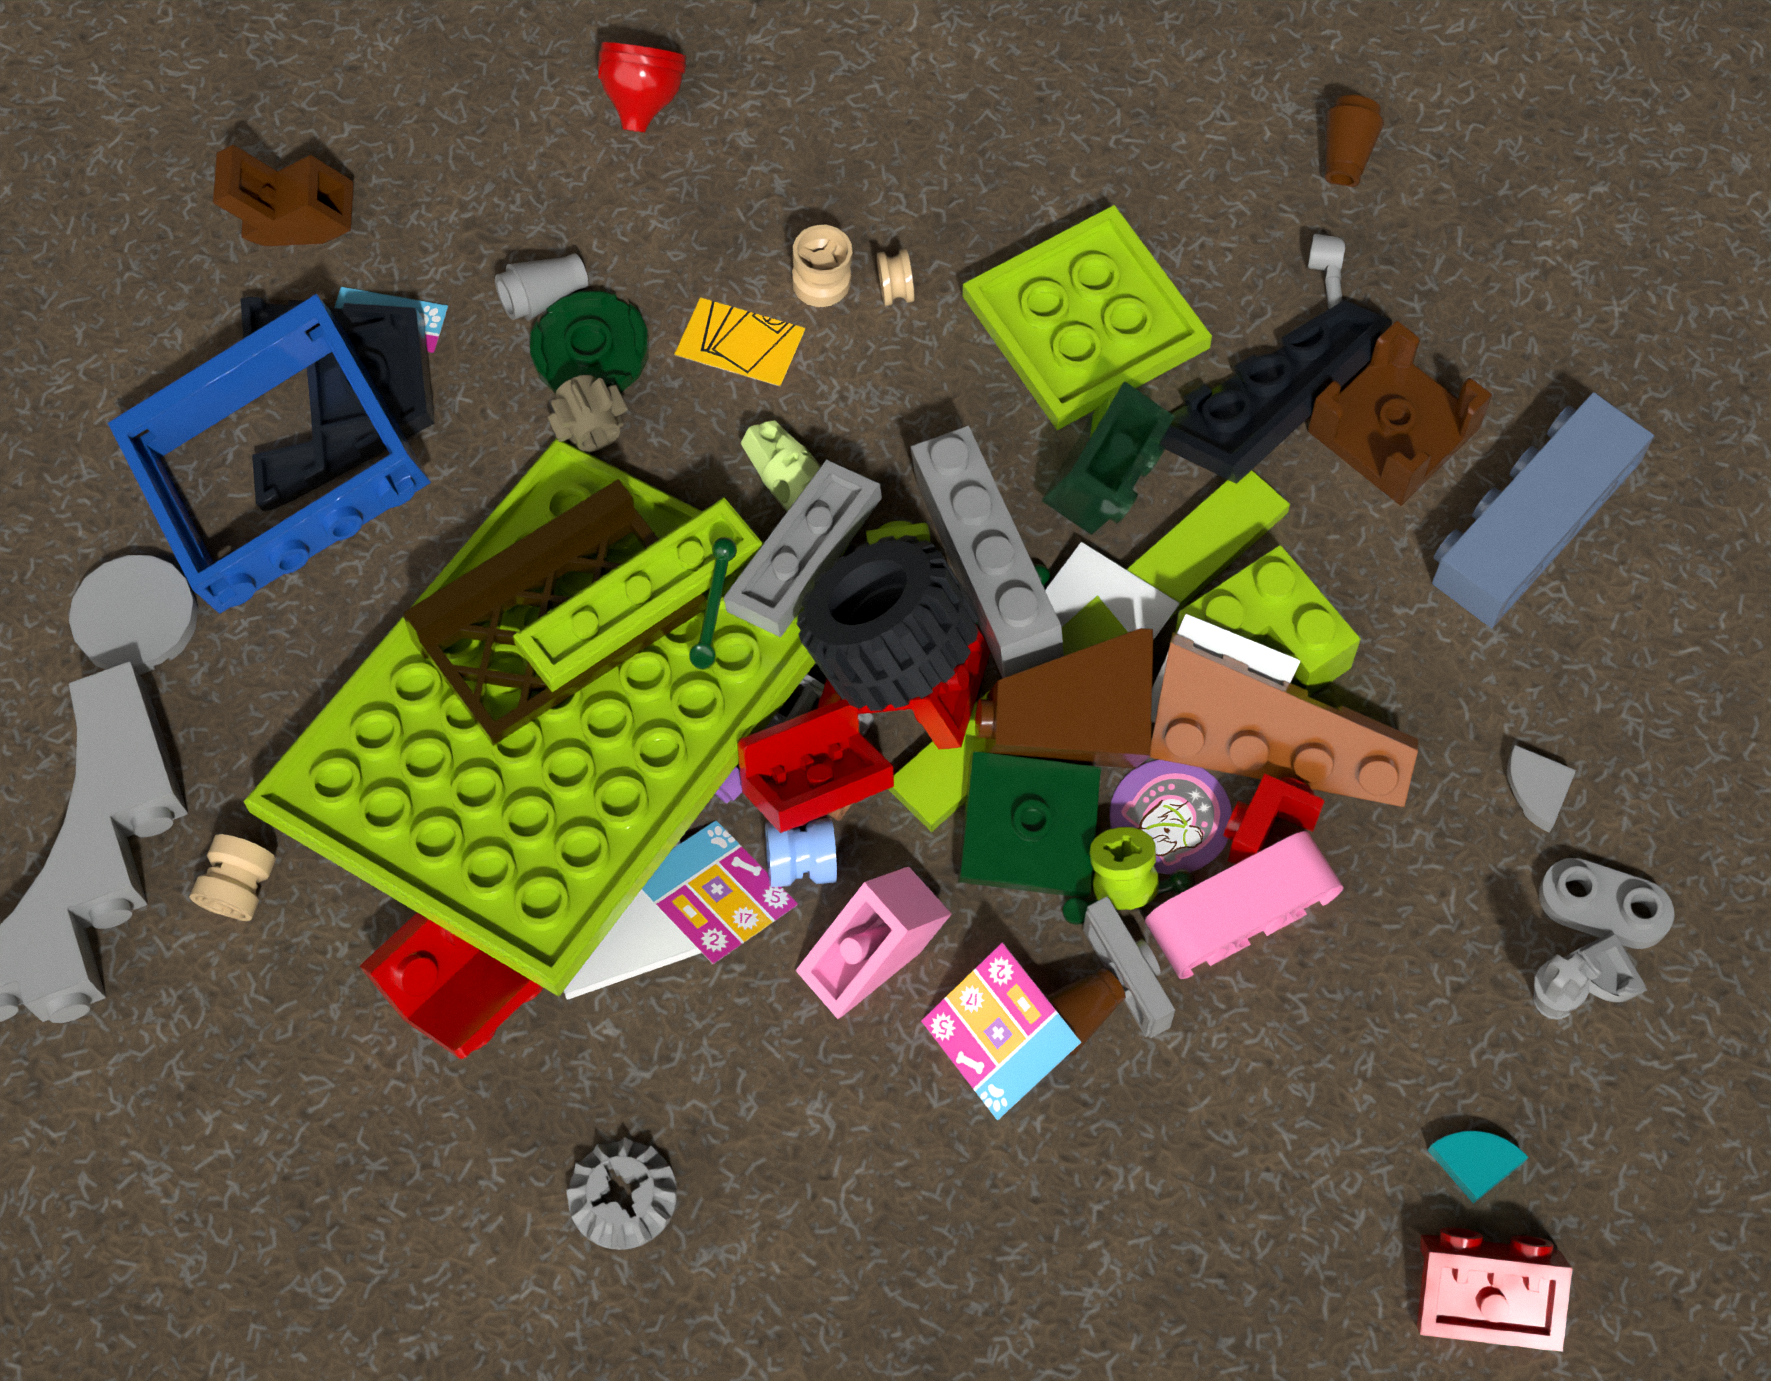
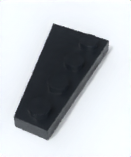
[1141,300,1392,484]

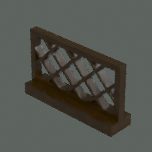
[403,479,707,746]

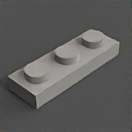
[724,460,882,637]

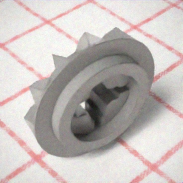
[566,1137,677,1250]

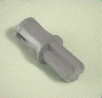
[1533,952,1590,1019]

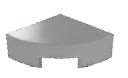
[1507,745,1576,833]
[1563,932,1647,1002]

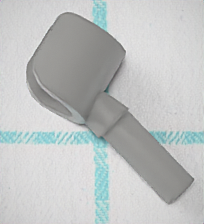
[1308,234,1345,309]

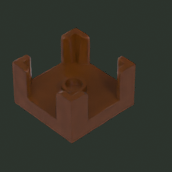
[1308,321,1492,506]

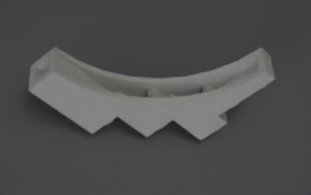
[0,661,188,1023]

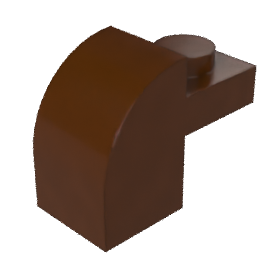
[213,144,353,246]

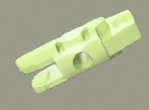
[741,420,849,556]

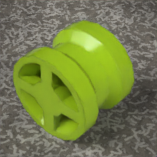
[1090,827,1159,910]

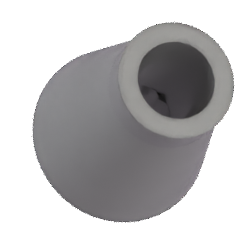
[495,253,588,321]

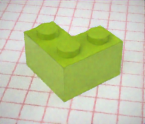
[1175,545,1361,697]

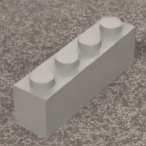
[911,426,1064,678]

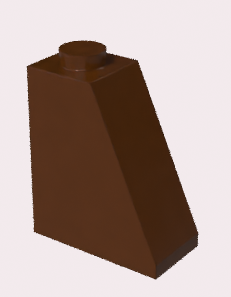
[975,628,1153,769]

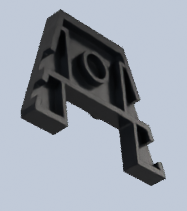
[240,297,435,511]

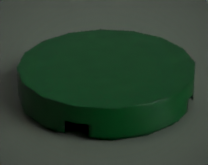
[530,291,649,393]

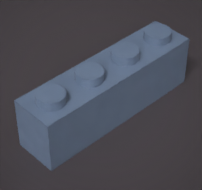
[1432,392,1654,629]

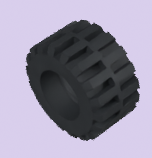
[797,535,979,711]

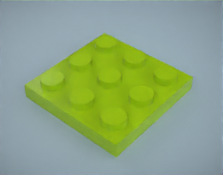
[963,205,1212,430]

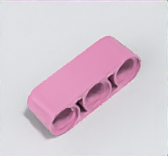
[1145,831,1343,979]

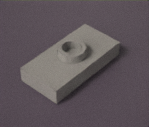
[1083,896,1175,1038]

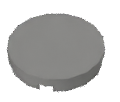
[69,555,198,674]

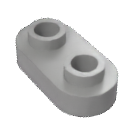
[1539,858,1674,949]

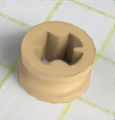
[877,249,914,306]

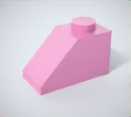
[795,866,951,1019]

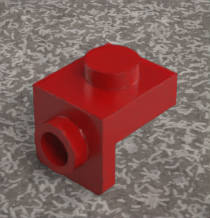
[1223,773,1325,864]

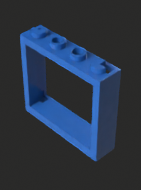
[108,294,431,614]

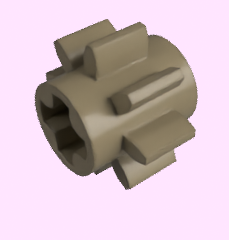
[548,375,628,452]

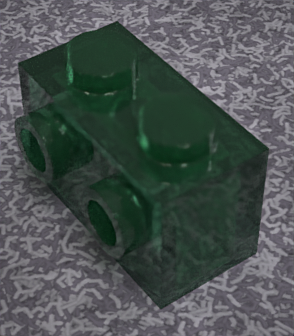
[1041,381,1175,535]

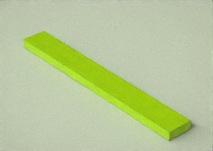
[888,470,1290,832]

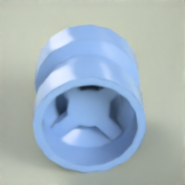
[765,817,837,887]

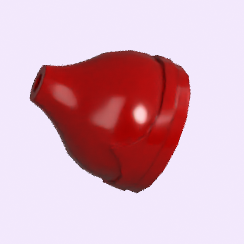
[597,42,687,133]

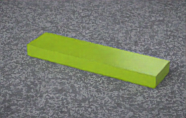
[513,498,762,692]

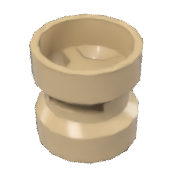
[792,225,853,307]
[189,834,276,921]

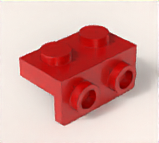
[737,699,894,833]

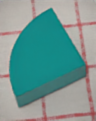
[1427,1131,1529,1204]

